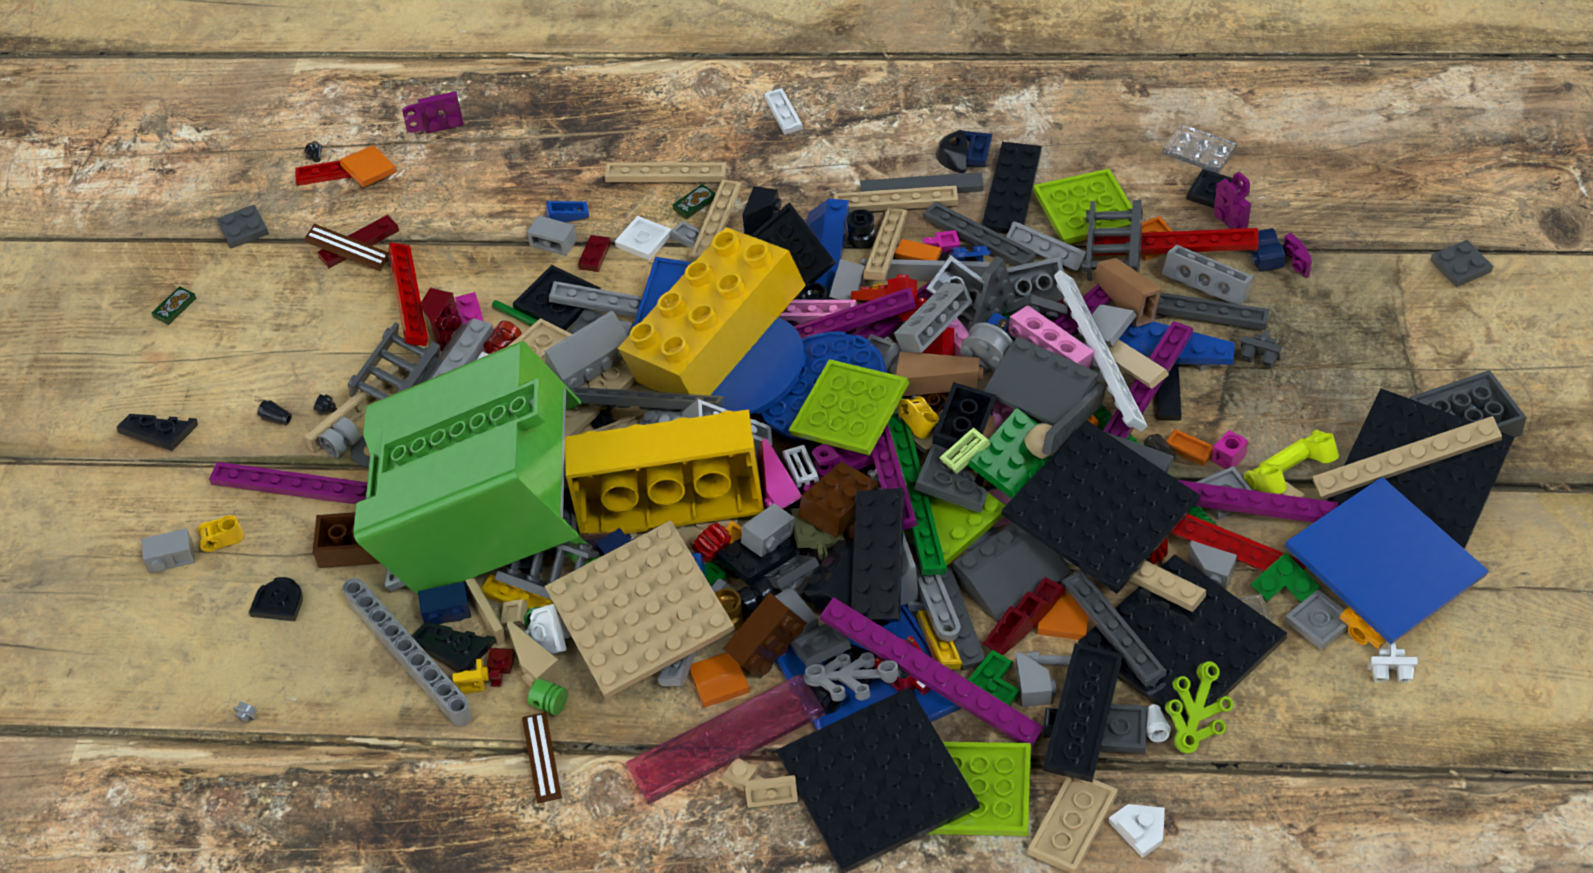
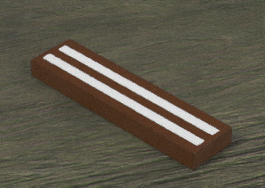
[305,224,389,271]
[522,712,562,804]

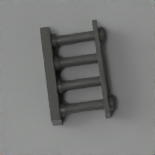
[1082,200,1143,281]
[348,322,440,400]
[495,541,600,599]

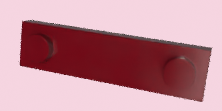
[318,214,399,268]

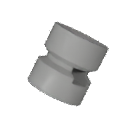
[318,417,361,458]

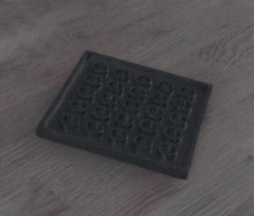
[1327,388,1515,549]
[1001,420,1201,594]
[1078,554,1287,725]
[776,687,980,873]

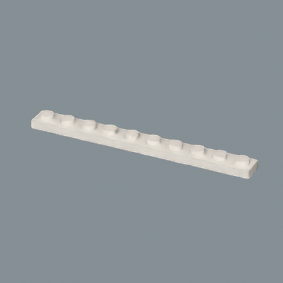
[1054,270,1148,432]

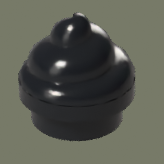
[313,394,337,415]

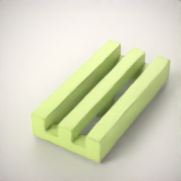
[939,428,990,474]

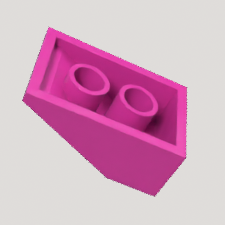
[757,438,802,511]

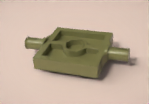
[790,508,844,560]

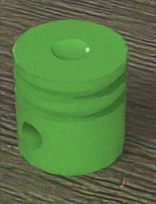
[528,678,568,716]

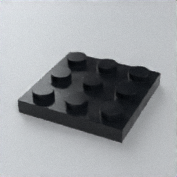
[513,265,601,331]

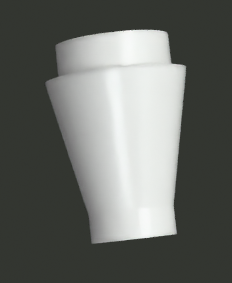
[1146,704,1171,742]

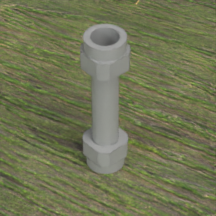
[1026,651,1071,666]

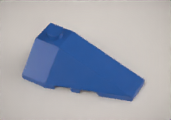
[807,199,849,275]

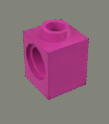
[1212,430,1248,469]

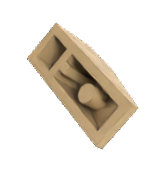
[507,621,561,687]

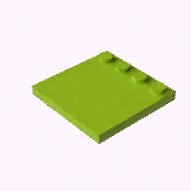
[1033,168,1132,244]
[789,359,909,456]
[903,485,1006,566]
[928,742,1031,836]

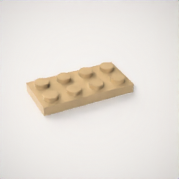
[1028,777,1118,873]

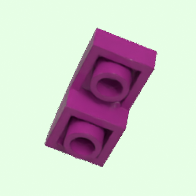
[1283,232,1312,278]

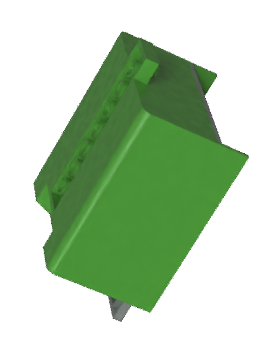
[354,341,581,595]

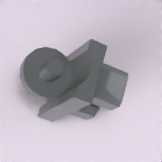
[1241,330,1282,368]

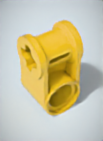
[897,396,939,439]
[197,515,244,552]

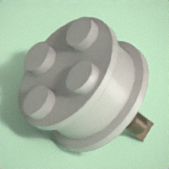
[960,318,1013,374]

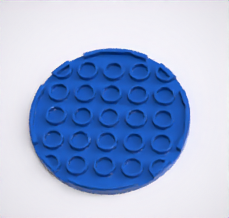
[711,317,806,415]
[761,331,887,440]

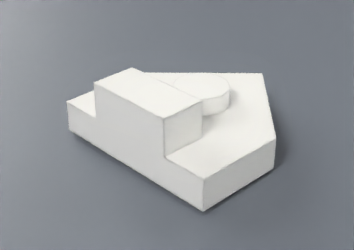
[524,604,570,655]
[1108,804,1165,858]

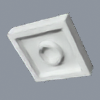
[615,216,672,261]

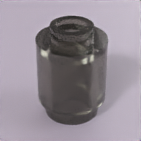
[1144,434,1176,460]

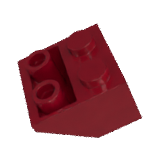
[421,288,461,352]

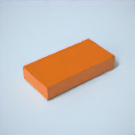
[895,239,942,261]
[1164,429,1213,466]

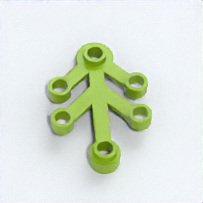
[1165,662,1233,754]

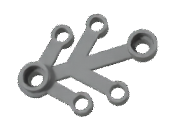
[804,652,899,701]

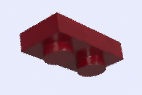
[578,235,611,272]

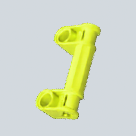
[1244,430,1340,494]

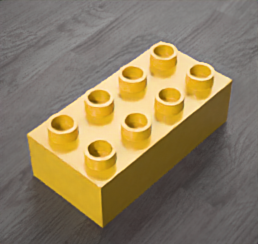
[617,227,806,395]
[565,409,764,540]

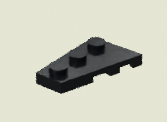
[116,414,198,451]
[412,621,496,673]

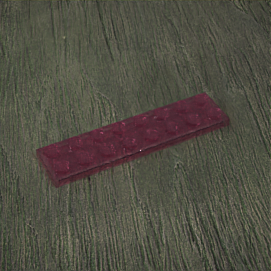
[625,674,825,805]

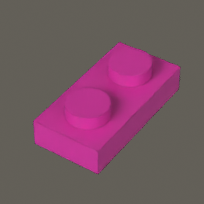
[455,292,484,324]

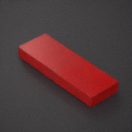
[295,160,352,186]

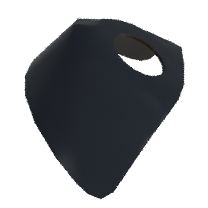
[936,129,967,173]

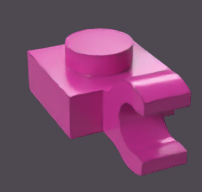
[922,230,960,253]

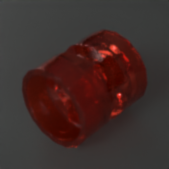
[483,321,522,354]

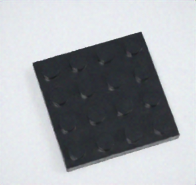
[750,202,837,299]

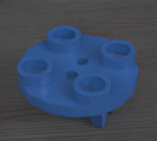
[949,245,991,262]

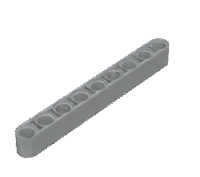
[343,578,472,727]

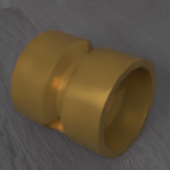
[715,588,743,632]

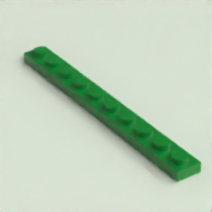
[888,397,947,575]

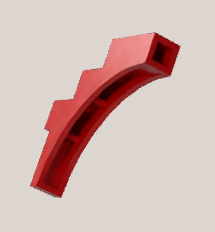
[851,274,954,356]

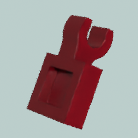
[486,648,515,687]

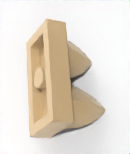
[744,775,798,808]

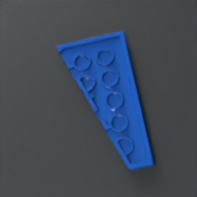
[1119,322,1235,365]

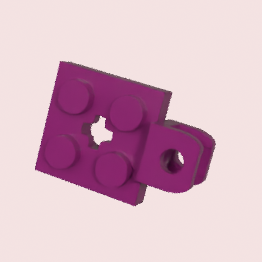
[402,91,464,134]
[1214,172,1251,229]
[812,444,875,478]

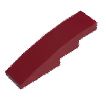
[983,577,1066,655]

